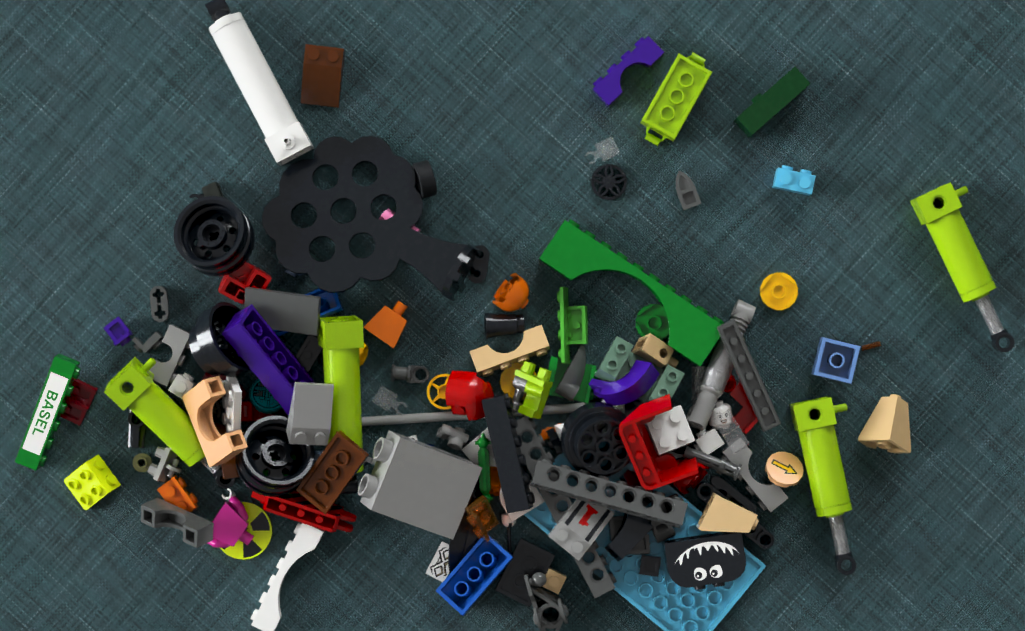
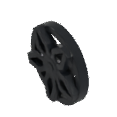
[591,164,627,200]

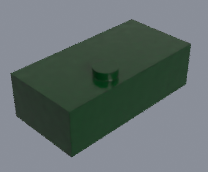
[734,67,810,138]

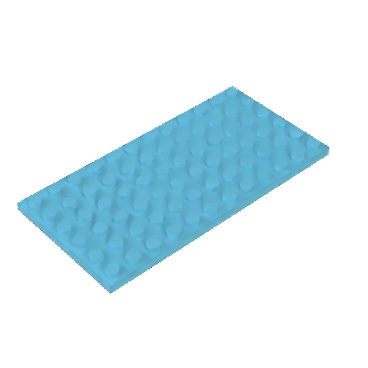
[524,441,766,631]

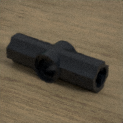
[128,410,146,448]

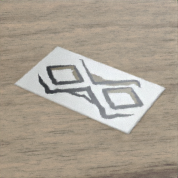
[426,541,449,582]

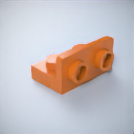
[157,476,199,512]

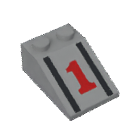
[548,499,614,561]

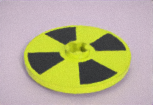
[220,502,272,560]

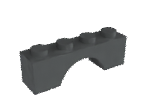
[141,497,214,548]

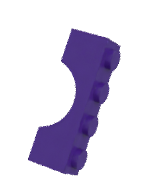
[592,36,664,107]

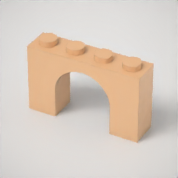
[181,376,248,467]

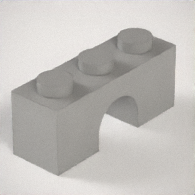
[150,324,190,386]

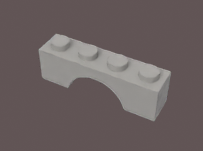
[721,437,788,512]

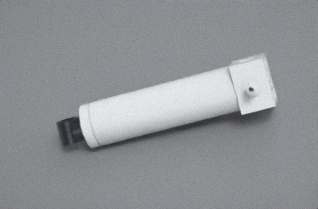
[205,0,314,166]

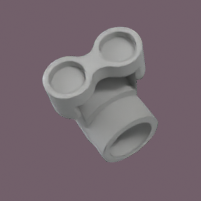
[436,423,469,450]

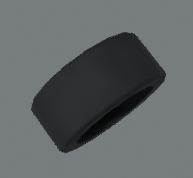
[412,160,437,199]

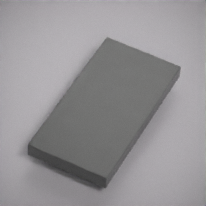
[244,287,321,336]

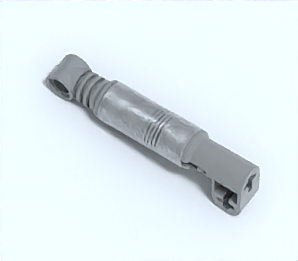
[686,299,756,431]

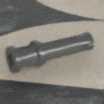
[683,446,742,481]

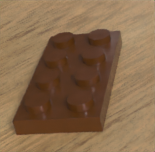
[296,430,369,514]

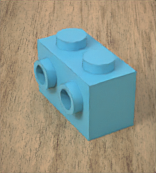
[772,165,816,196]

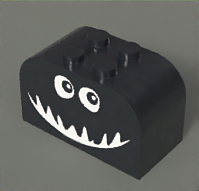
[662,532,746,590]

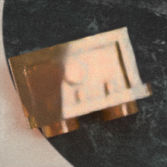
[465,495,499,542]

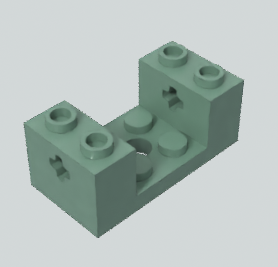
[594,336,685,403]

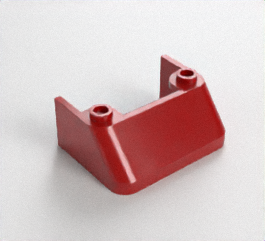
[619,394,699,490]

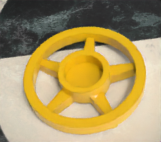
[427,374,451,410]

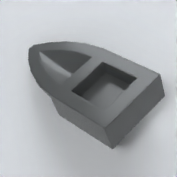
[676,171,702,211]

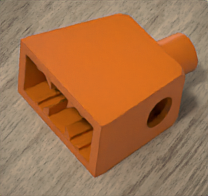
[364,300,408,349]

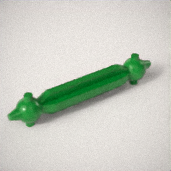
[475,433,493,508]

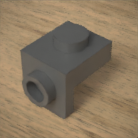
[132,331,164,353]

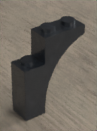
[605,469,653,561]

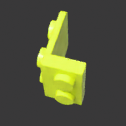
[64,454,121,510]

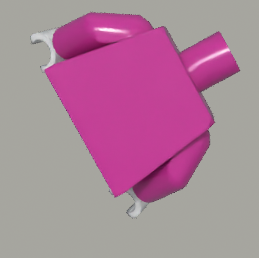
[207,488,254,548]

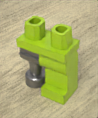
[512,361,553,419]

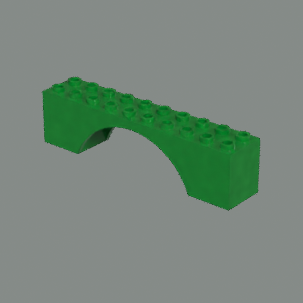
[539,219,724,366]

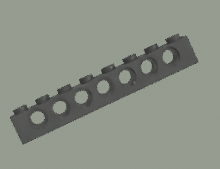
[530,459,688,528]

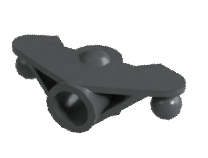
[524,572,569,631]

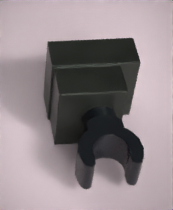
[189,182,224,199]

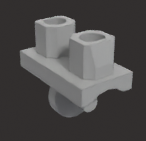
[148,447,182,483]

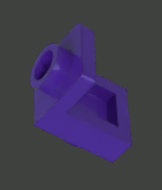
[104,316,133,347]

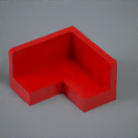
[729,382,758,434]

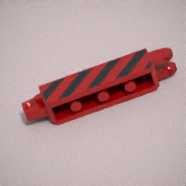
[251,491,357,533]

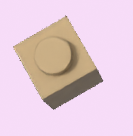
[542,567,567,594]

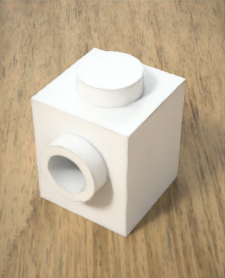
[168,373,197,399]
[694,427,725,454]

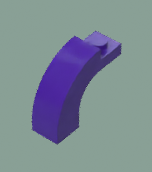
[588,360,659,406]

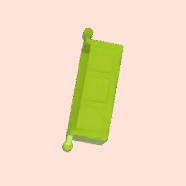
[640,52,712,146]

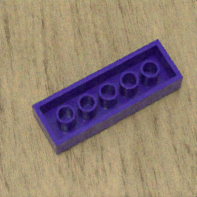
[222,304,315,415]

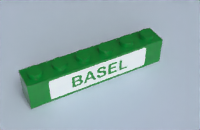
[15,354,81,470]

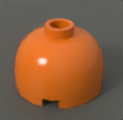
[492,273,529,312]

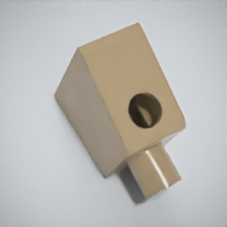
[632,333,679,368]

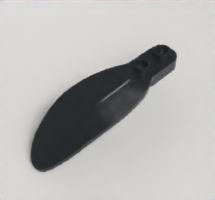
[448,464,488,573]

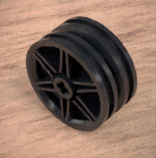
[174,196,255,276]
[235,416,315,497]

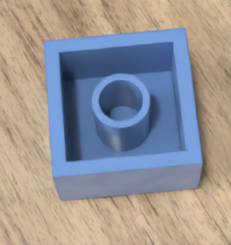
[811,337,860,384]

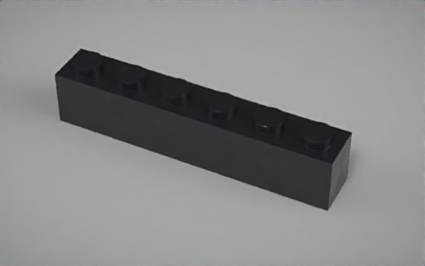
[481,393,535,514]

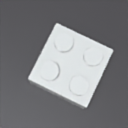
[645,405,695,456]

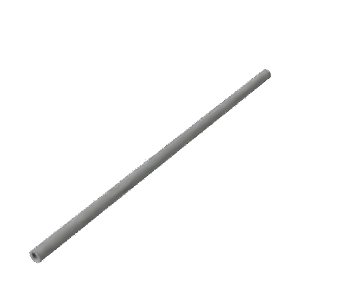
[362,402,593,427]

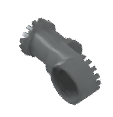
[391,364,430,383]

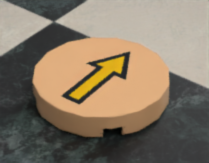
[765,452,804,488]

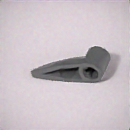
[555,344,586,402]

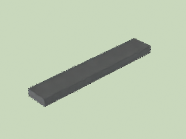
[716,319,781,432]

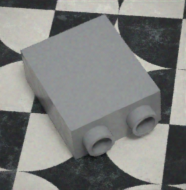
[358,430,482,540]

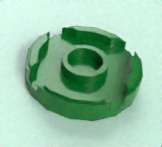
[636,304,669,340]

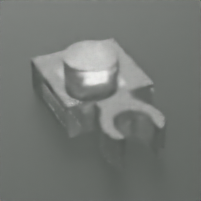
[585,136,620,165]
[372,385,407,415]

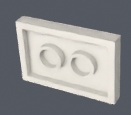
[222,376,242,433]

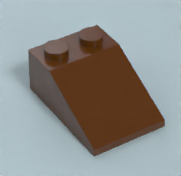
[301,44,345,108]

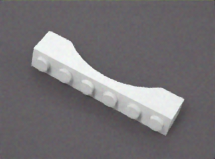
[250,523,325,631]

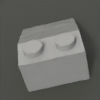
[286,382,334,446]

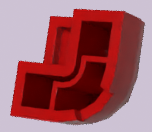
[218,262,272,304]
[445,370,494,421]

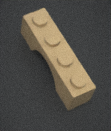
[469,325,551,377]

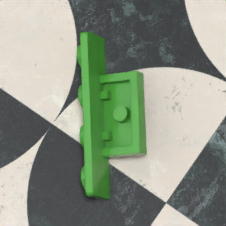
[557,286,588,364]

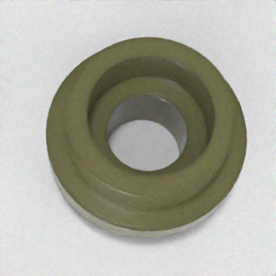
[133,453,152,472]

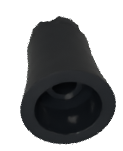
[484,312,524,339]

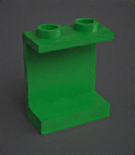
[548,356,597,403]

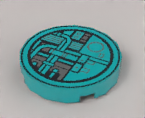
[249,379,282,414]

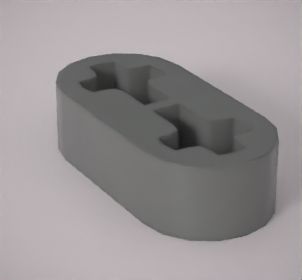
[150,286,170,322]

